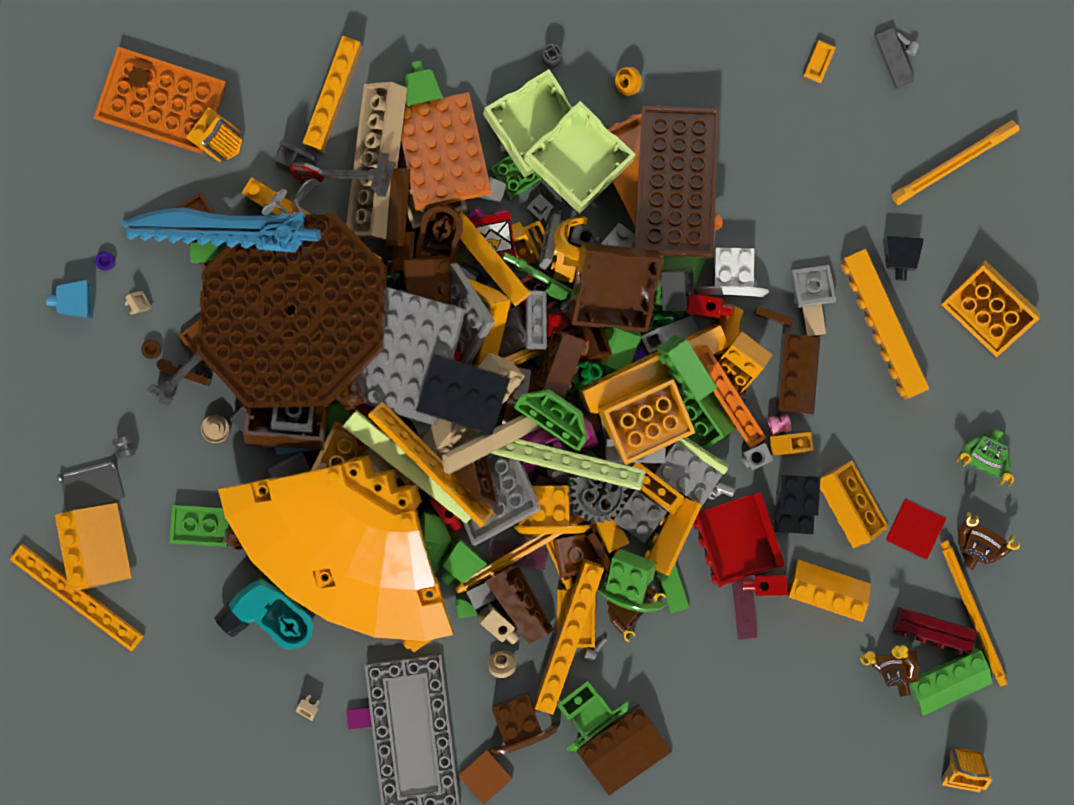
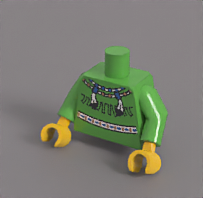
[955,429,1014,487]

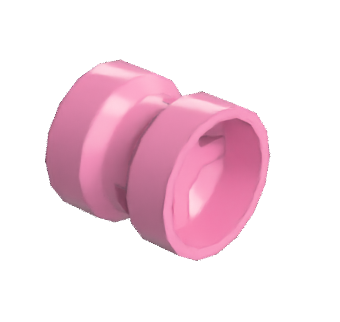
[768,413,792,436]

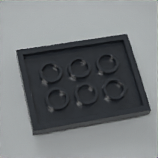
[416,353,511,435]

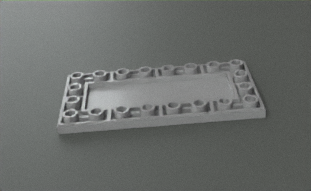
[364,654,460,805]

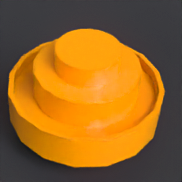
[615,67,642,96]

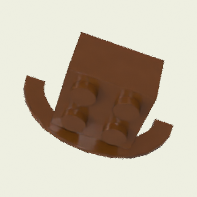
[489,692,561,755]

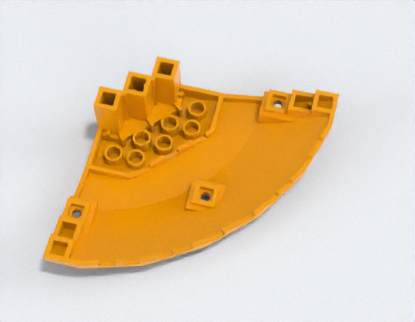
[218,454,454,641]

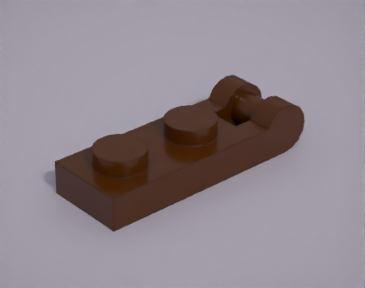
[156,359,212,386]

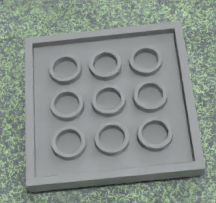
[450,264,495,364]
[463,453,542,546]

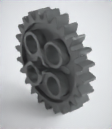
[567,474,628,523]

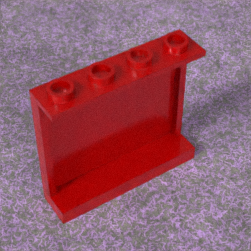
[693,492,785,588]

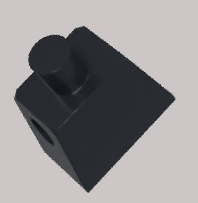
[883,236,924,281]

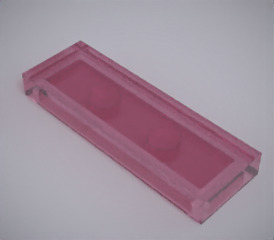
[488,539,548,570]
[732,581,758,640]

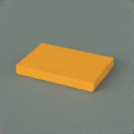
[557,589,596,648]

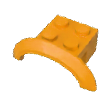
[551,216,588,283]
[514,485,591,534]

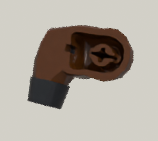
[415,205,480,282]

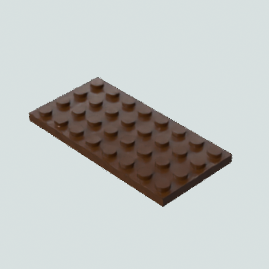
[634,106,720,258]

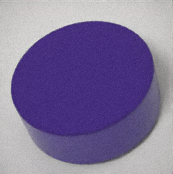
[95,251,116,271]

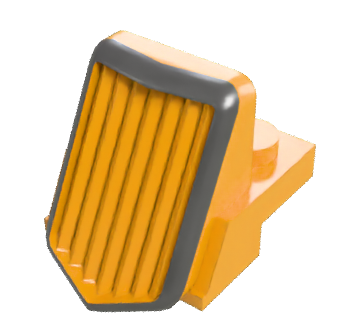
[186,107,243,163]
[941,748,992,792]

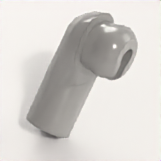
[708,482,735,499]

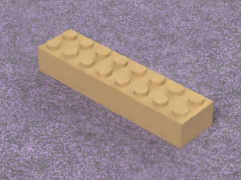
[346,82,407,240]
[396,353,525,491]

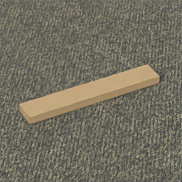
[443,414,539,474]

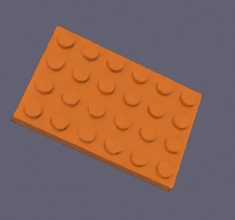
[94,47,227,155]
[401,92,492,211]

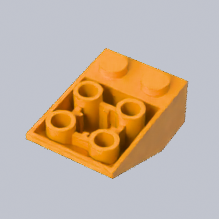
[717,332,773,395]

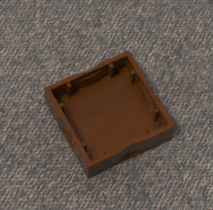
[568,242,664,332]
[243,404,330,450]

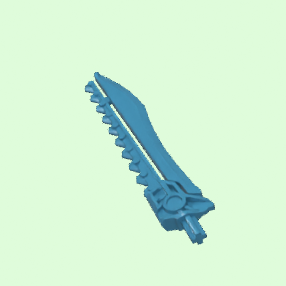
[120,207,321,252]

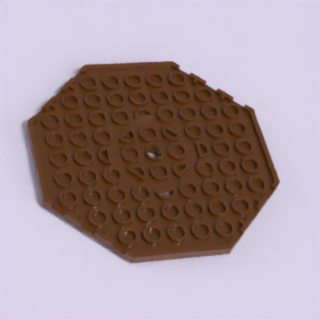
[197,213,387,408]

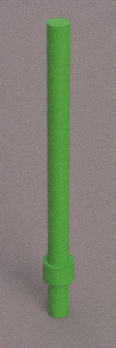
[502,252,573,296]

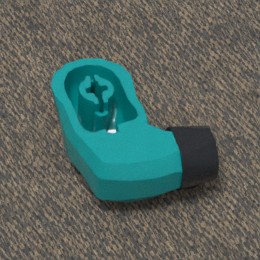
[214,577,314,650]

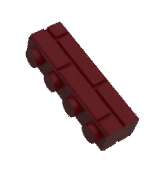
[893,607,977,655]

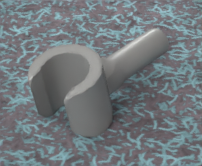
[897,33,919,56]
[584,638,607,661]

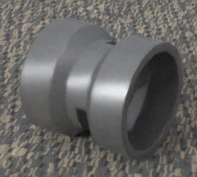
[543,44,562,67]
[112,436,136,459]

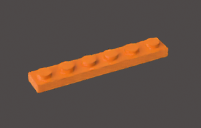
[695,345,766,449]

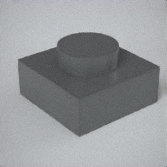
[527,193,554,221]

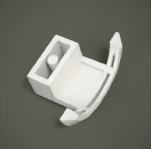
[694,247,769,298]

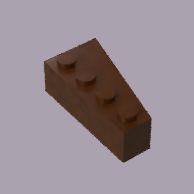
[485,562,554,644]

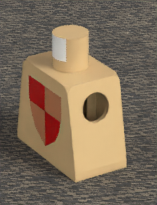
[477,602,520,645]

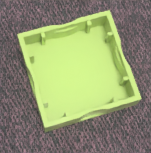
[483,69,573,178]
[524,101,636,214]

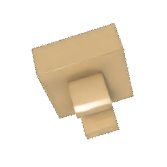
[125,291,152,315]
[296,695,320,721]

